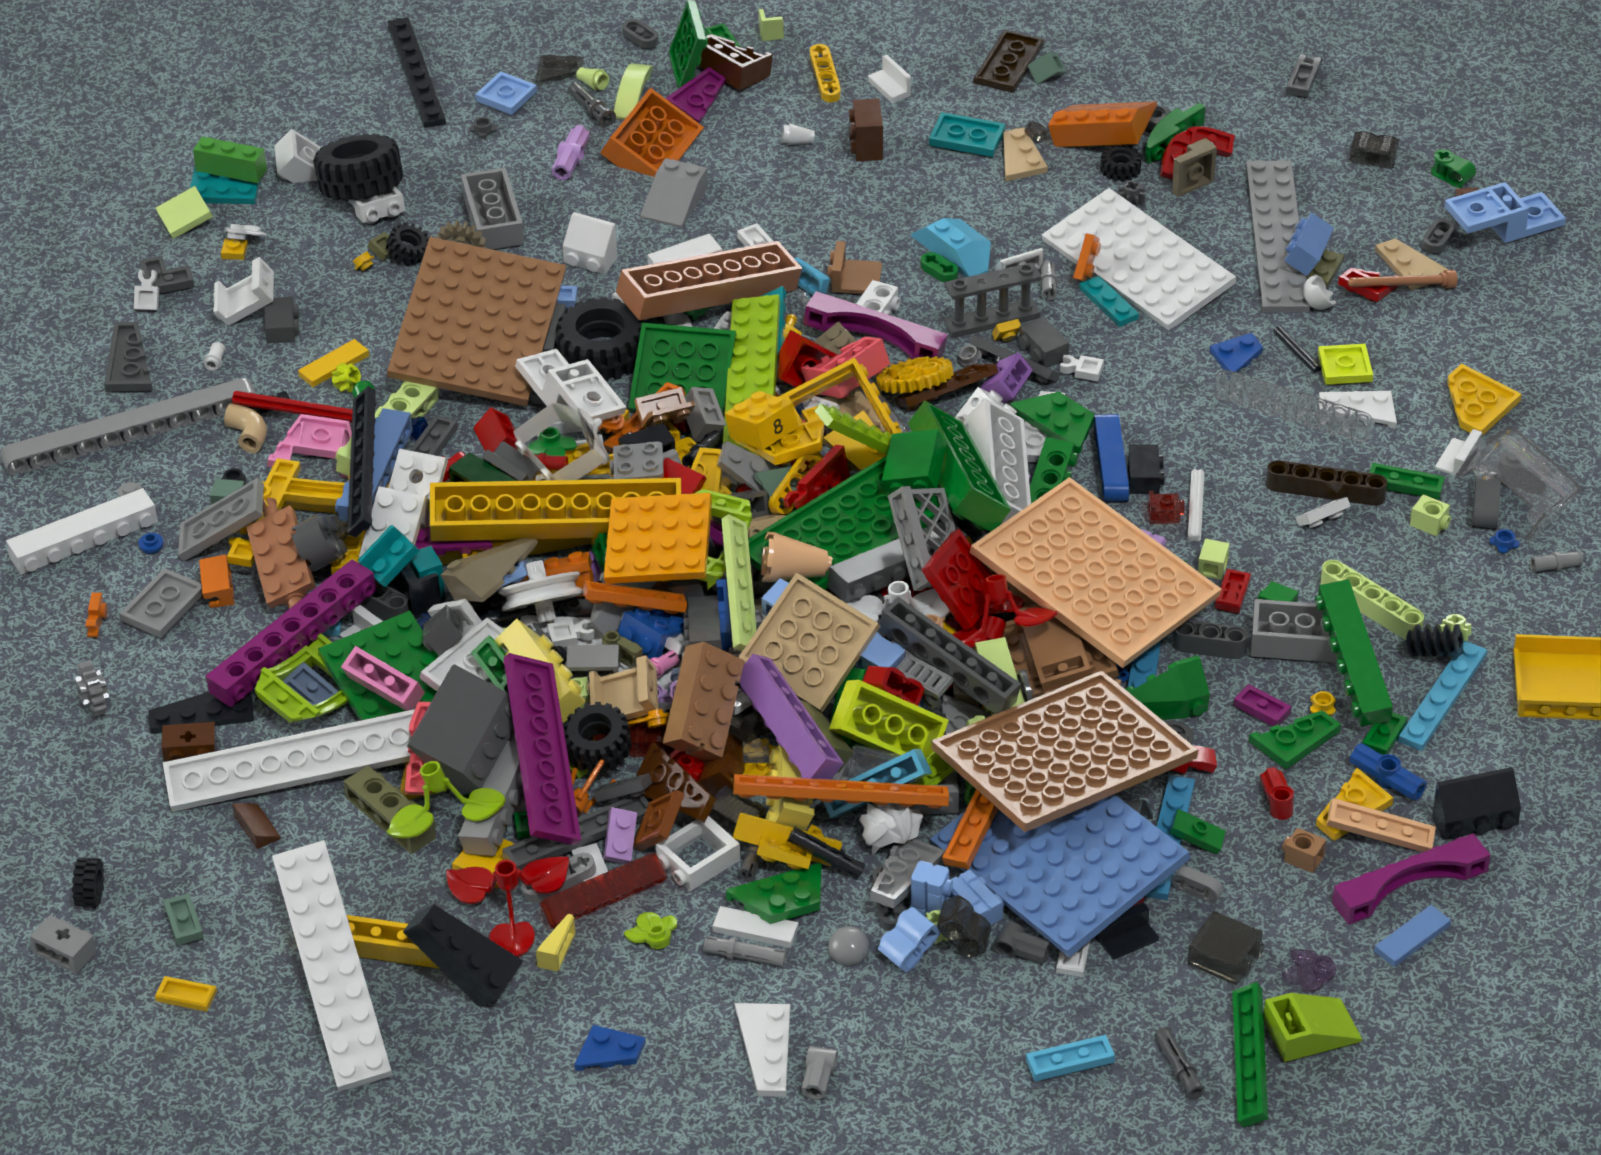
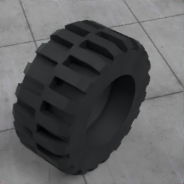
[313,134,404,201]
[555,297,645,381]

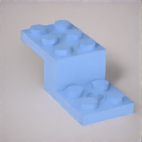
[1444,182,1566,243]

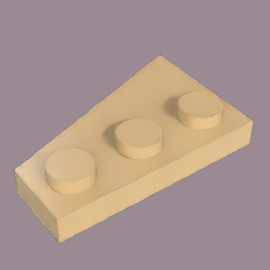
[1375,238,1449,290]

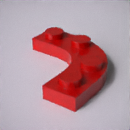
[1160,126,1235,180]

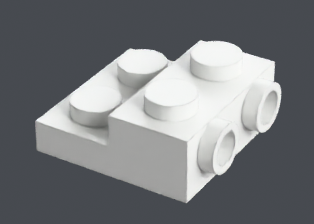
[349,186,406,223]

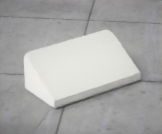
[995,248,1043,271]

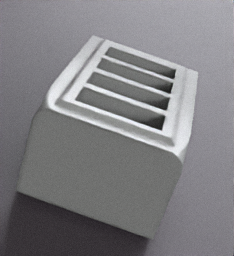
[896,655,954,699]

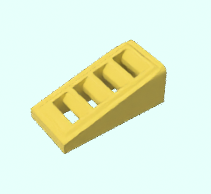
[536,914,576,971]

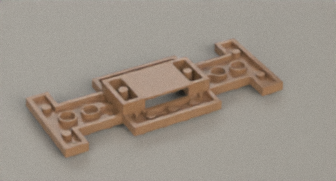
[988,568,1119,699]

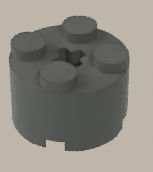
[292,513,347,572]

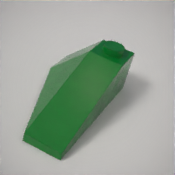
[1125,655,1210,720]

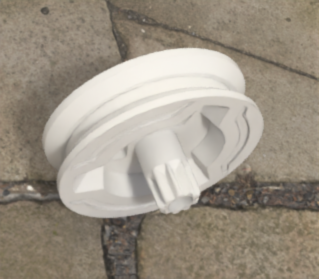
[498,560,584,623]

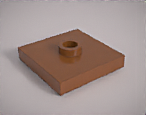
[633,790,685,851]

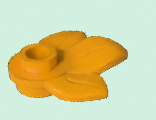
[628,709,669,728]

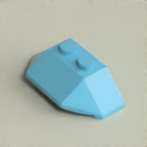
[911,218,991,277]

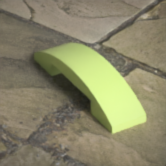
[614,63,653,120]

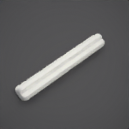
[1188,469,1204,542]

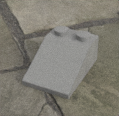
[640,158,708,228]

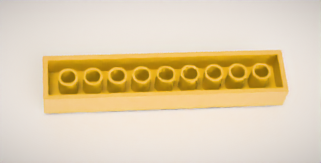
[430,478,681,541]

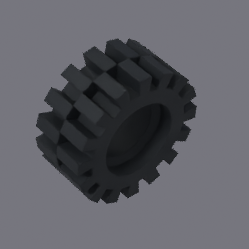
[1100,145,1142,182]
[386,222,430,266]
[72,857,105,907]

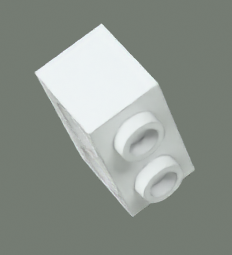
[856,280,901,315]

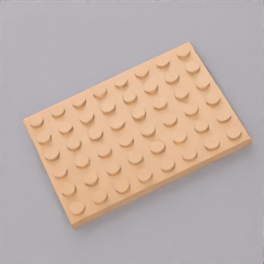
[970,477,1222,668]

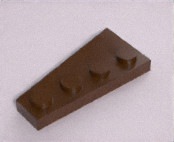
[895,363,999,410]
[636,742,716,823]

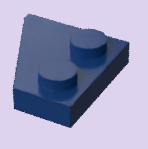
[1210,333,1263,379]
[716,579,732,651]
[575,1025,646,1071]

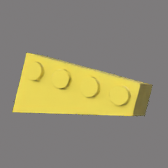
[495,619,585,723]
[765,745,814,831]

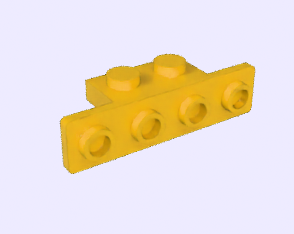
[733,813,842,869]

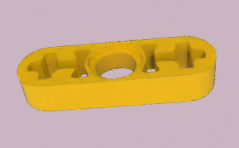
[768,455,819,515]

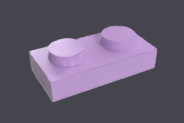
[603,807,637,864]

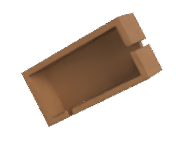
[663,641,745,762]

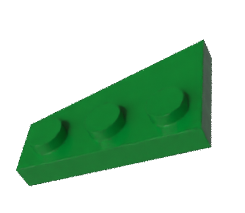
[1248,711,1341,769]

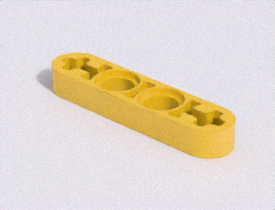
[810,44,841,102]

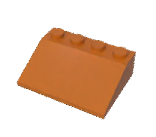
[600,87,704,177]
[1048,101,1157,147]

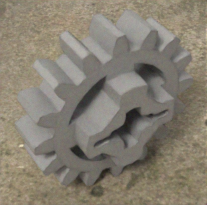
[74,660,109,717]

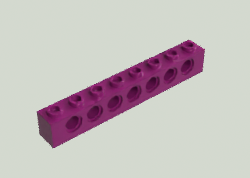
[205,559,377,707]

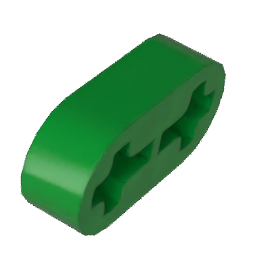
[921,252,958,283]

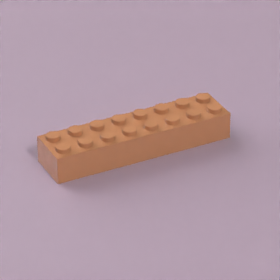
[616,241,802,320]

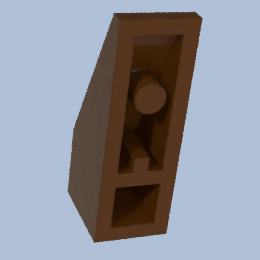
[698,729,745,797]

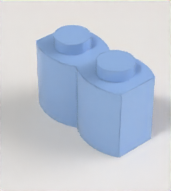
[878,907,942,972]

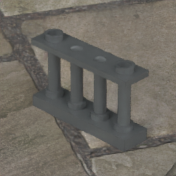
[944,262,1042,338]

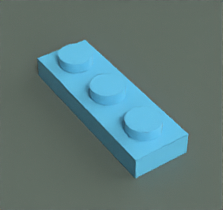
[1026,1035,1115,1081]

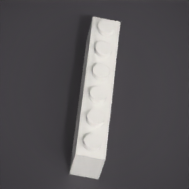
[6,488,158,575]

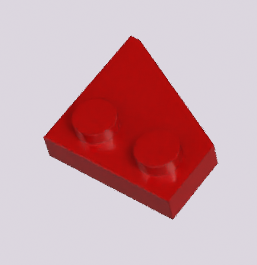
[1338,268,1398,302]

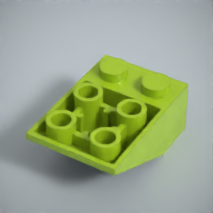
[1264,993,1362,1062]

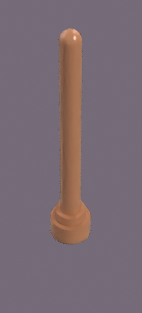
[1348,270,1457,289]

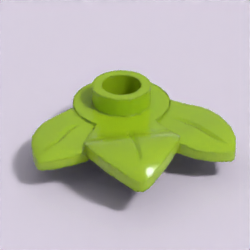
[624,912,678,949]

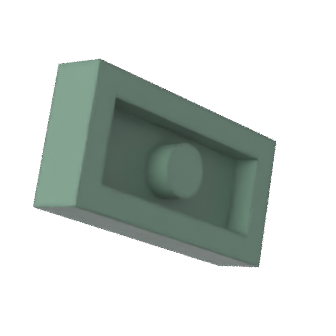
[163,893,204,946]

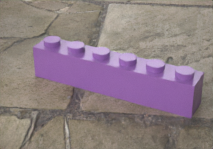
[739,654,844,780]

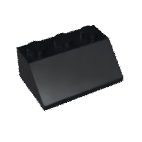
[1432,767,1521,840]

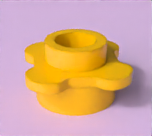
[1310,691,1336,715]

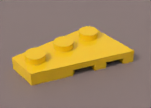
[1316,768,1393,841]

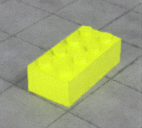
[829,680,949,758]

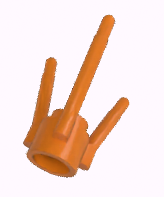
[571,759,616,816]

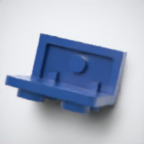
[618,608,684,659]

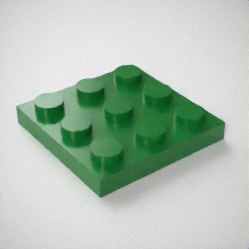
[668,0,708,89]

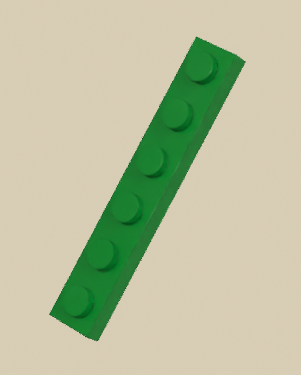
[1232,982,1268,1128]

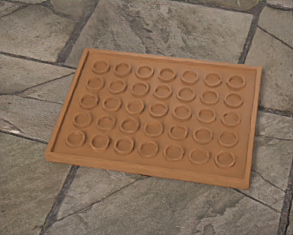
[387,237,566,406]
[931,671,1198,832]

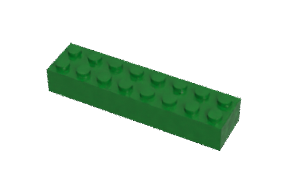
[908,400,1011,532]

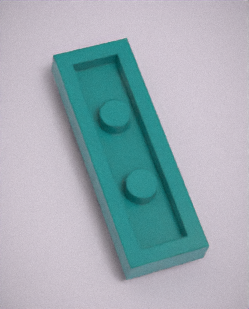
[1080,275,1139,327]

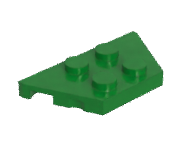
[1010,392,1095,455]
[725,863,822,924]

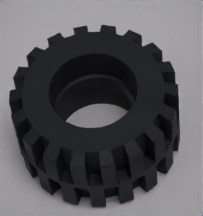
[563,702,632,773]

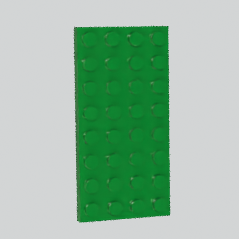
[748,456,953,590]

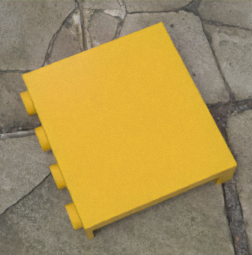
[1513,634,1601,720]

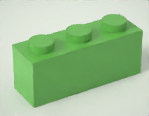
[193,136,267,183]

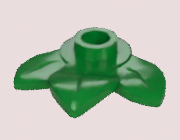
[529,427,577,456]

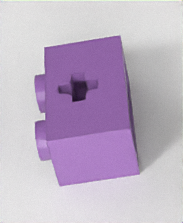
[980,352,1033,403]

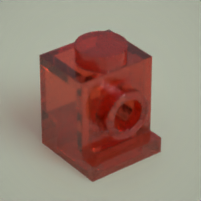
[1148,491,1185,524]

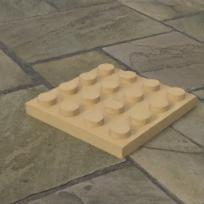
[738,572,881,712]

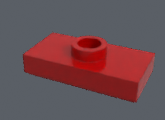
[1215,569,1251,613]

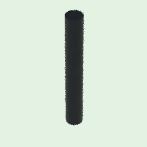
[1273,326,1321,373]

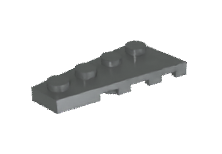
[104,322,153,392]

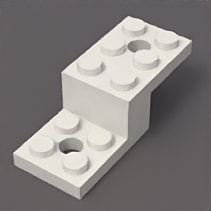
[515,349,626,420]
[359,449,448,568]

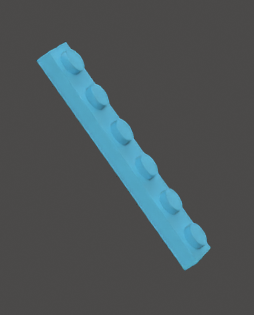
[1398,641,1488,751]

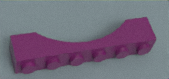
[803,291,948,360]
[1332,833,1491,925]

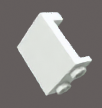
[213,257,274,325]

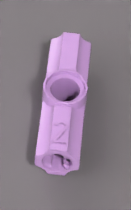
[552,125,590,181]

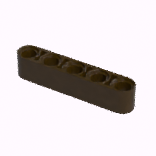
[1266,460,1387,506]

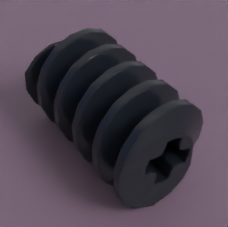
[1406,624,1464,657]

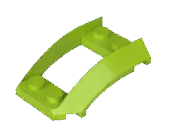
[695,489,752,589]
[255,633,348,723]

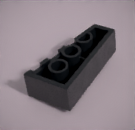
[403,904,524,1007]

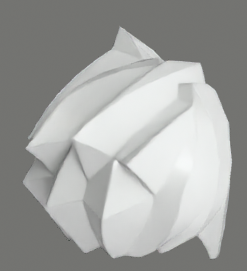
[859,803,923,855]

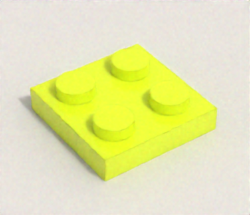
[1318,344,1373,385]

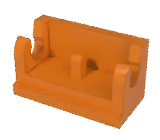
[199,554,235,608]

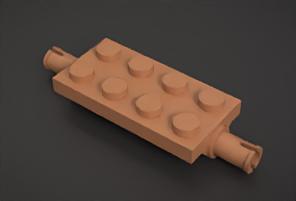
[246,498,315,609]

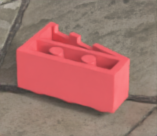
[801,336,890,399]

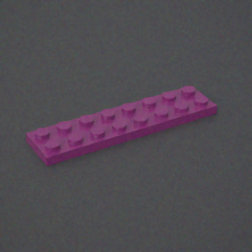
[504,653,581,845]

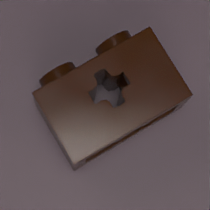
[162,722,217,762]

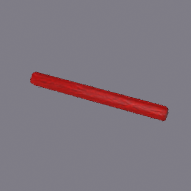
[232,391,353,423]

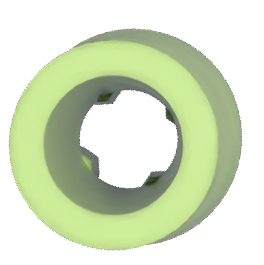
[576,67,609,90]

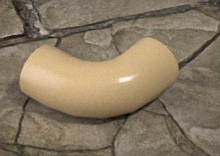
[224,404,267,453]

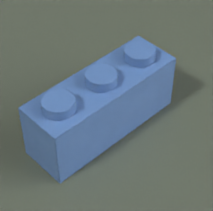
[1284,212,1334,276]

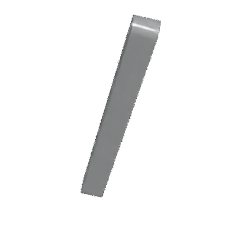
[0,378,257,476]

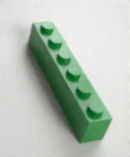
[1315,579,1393,727]

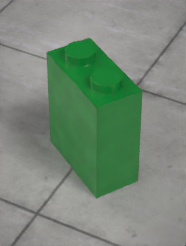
[882,429,947,494]

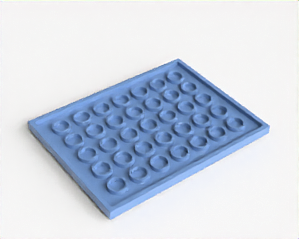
[930,794,1191,957]

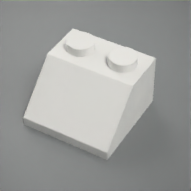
[275,129,321,183]
[563,212,617,274]

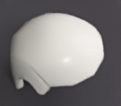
[1303,275,1336,310]

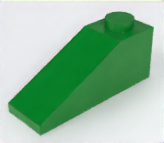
[471,635,509,694]

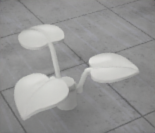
[842,581,951,657]

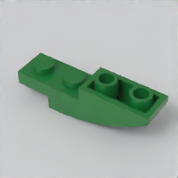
[1145,103,1205,165]

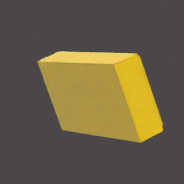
[155,976,217,1012]

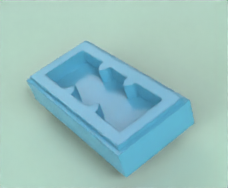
[794,257,830,296]

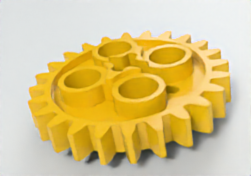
[876,356,954,394]

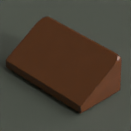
[232,803,281,849]

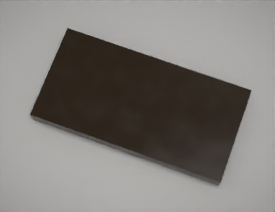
[973,30,1045,93]

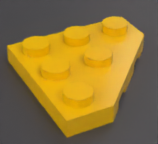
[1447,364,1522,436]

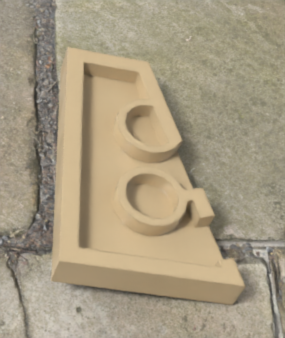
[1003,127,1048,182]

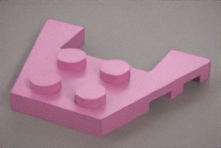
[267,414,352,478]

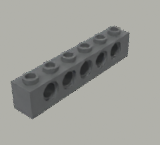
[879,597,1021,714]

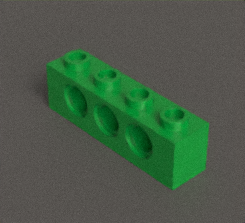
[1030,437,1078,504]

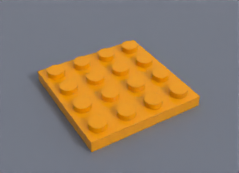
[604,493,712,584]

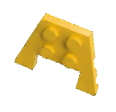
[734,405,824,465]

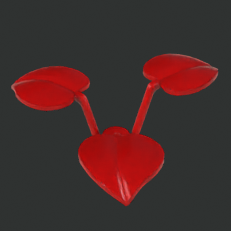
[952,574,1058,648]
[446,857,569,957]

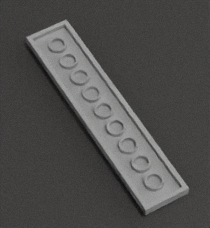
[1246,160,1310,313]

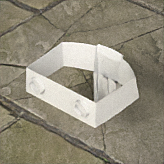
[513,403,611,480]

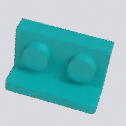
[358,525,420,587]

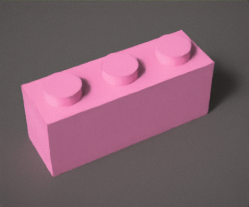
[341,646,425,711]

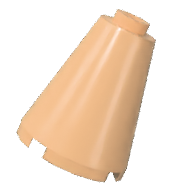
[761,532,832,583]

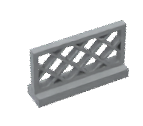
[888,486,956,591]

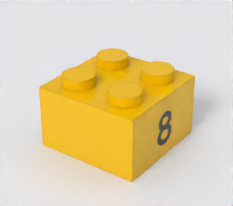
[724,391,798,450]

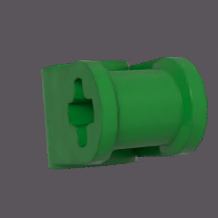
[1431,149,1476,188]

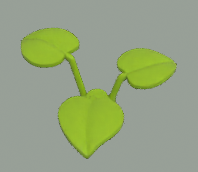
[386,761,506,839]

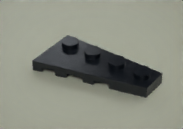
[148,691,254,734]

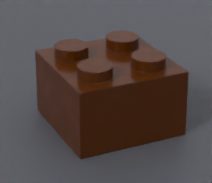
[848,98,883,162]

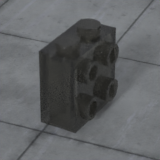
[1187,911,1265,985]

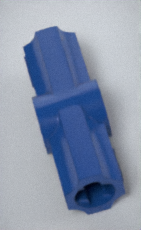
[1349,743,1427,801]

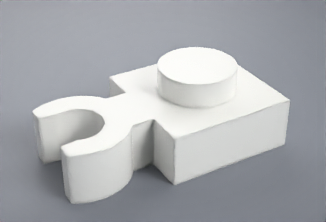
[134,270,159,311]
[1060,355,1104,382]
[547,619,594,647]

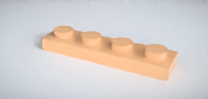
[1326,798,1436,852]

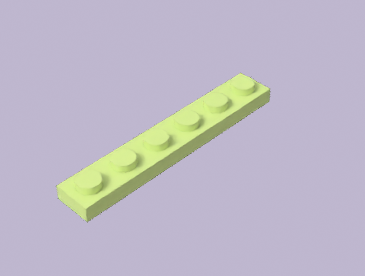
[722,514,757,652]

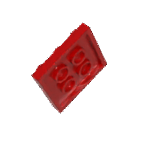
[921,529,992,631]

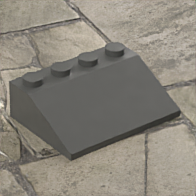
[407,664,514,795]

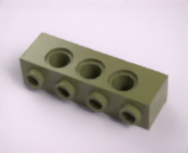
[343,765,436,854]

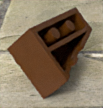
[699,34,773,90]

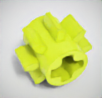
[331,362,361,392]

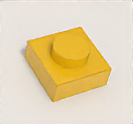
[221,239,248,260]
[992,319,1021,342]

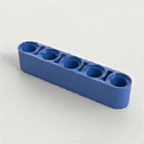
[1094,414,1129,502]

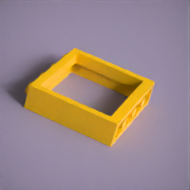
[779,357,902,472]

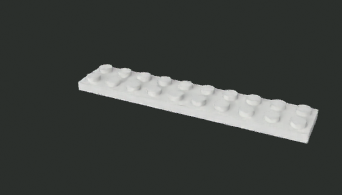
[163,709,415,812]
[272,840,393,1091]

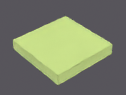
[156,186,213,238]

